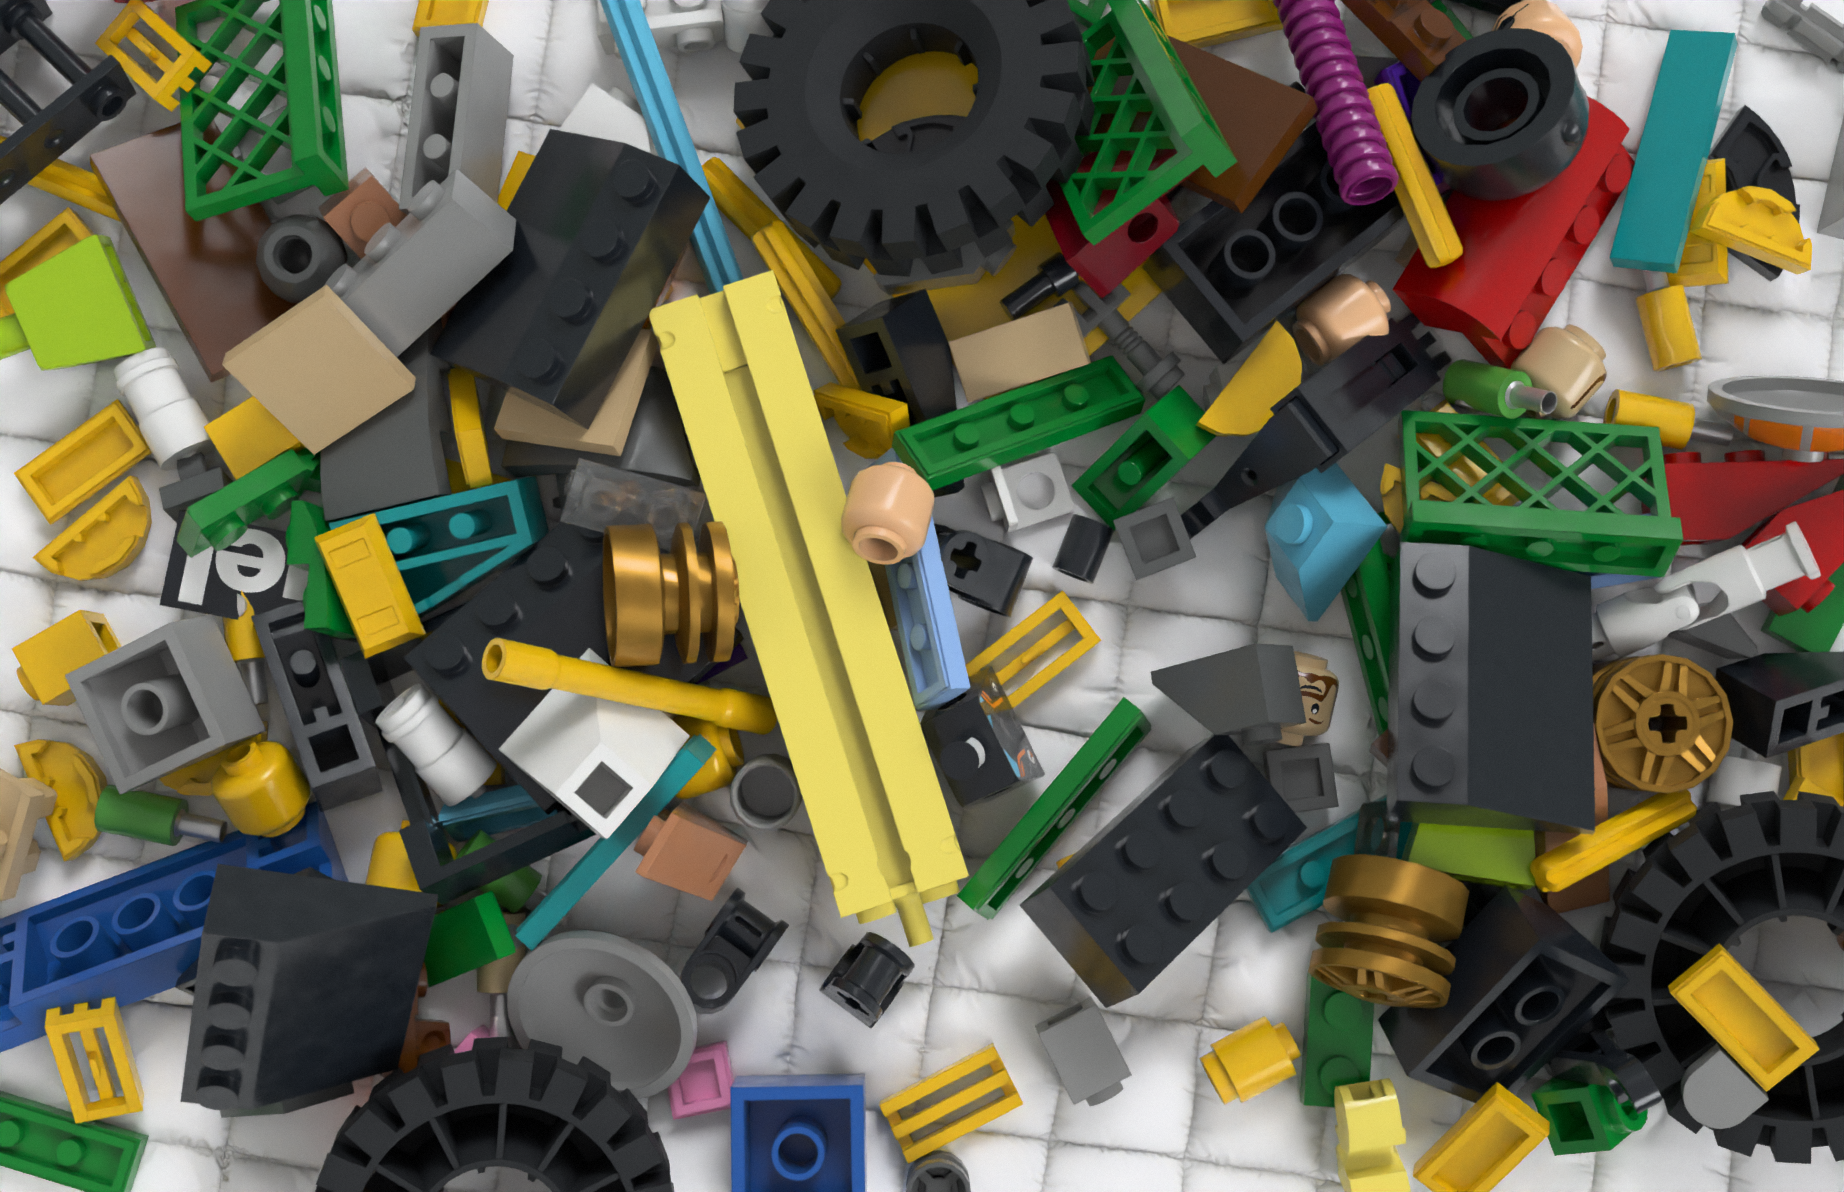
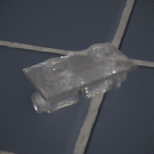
[560,458,706,550]

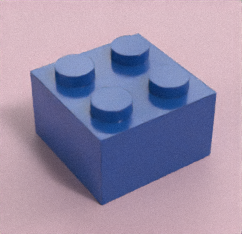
[730,1073,867,1192]

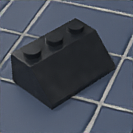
[1377,885,1629,1103]

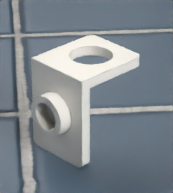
[980,453,1074,534]

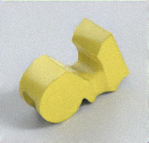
[1334,1078,1411,1192]

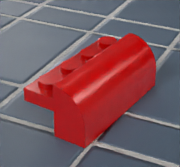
[1392,96,1635,369]

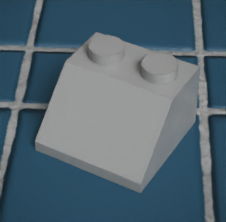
[65,613,266,795]

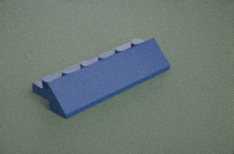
[0,801,349,1053]

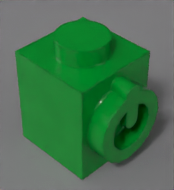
[1531,1077,1648,1156]

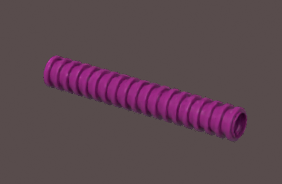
[1273,0,1399,205]

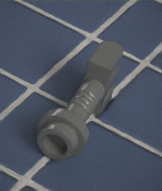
[1053,280,1185,400]

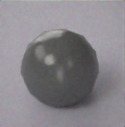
[256,214,348,303]

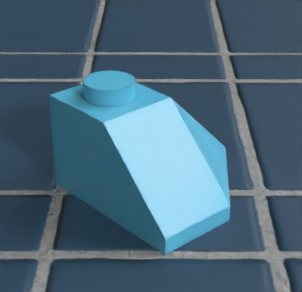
[1264,463,1388,622]

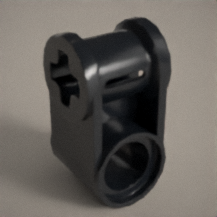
[934,523,1033,618]
[679,887,789,1014]
[819,932,915,1029]

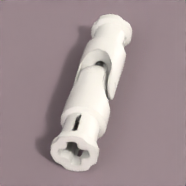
[1592,521,1822,663]

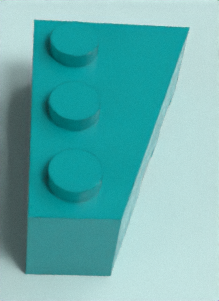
[329,476,549,619]

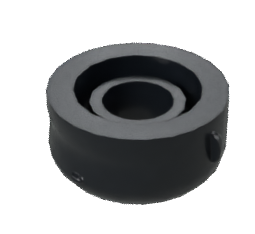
[1411,28,1589,201]

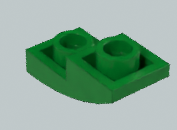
[286,500,356,638]

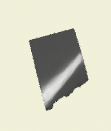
[320,317,452,521]
[501,366,701,491]

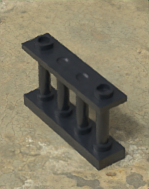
[0,0,136,205]

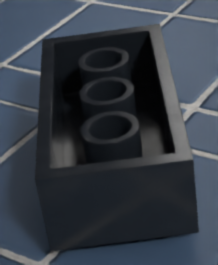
[1142,122,1407,364]
[1020,734,1307,1008]

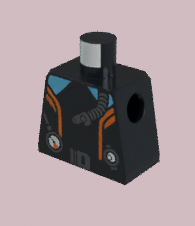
[920,666,1045,807]

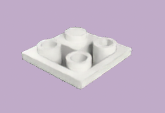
[498,648,690,839]

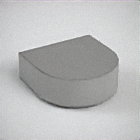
[1681,1043,1769,1129]

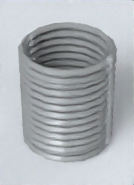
[730,753,803,831]

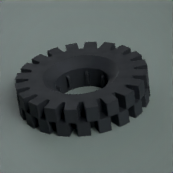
[733,0,1095,277]
[1600,791,1844,1164]
[315,1036,674,1192]

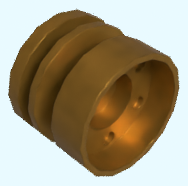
[602,521,739,667]
[1593,654,1733,794]
[1308,854,1469,1009]

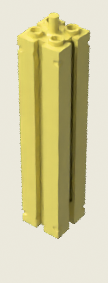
[649,270,969,947]

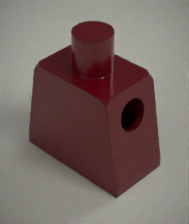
[1045,149,1195,298]

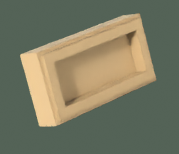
[948,302,1091,403]

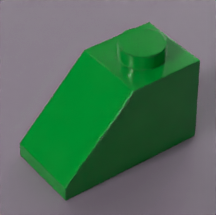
[1071,385,1217,531]

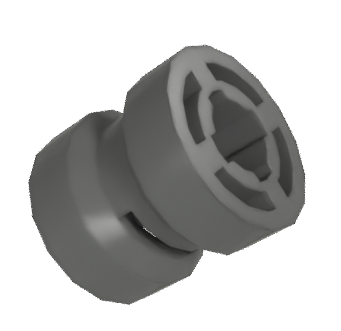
[906,1150,971,1192]

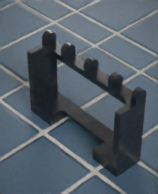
[340,602,597,905]

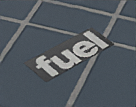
[159,510,358,642]

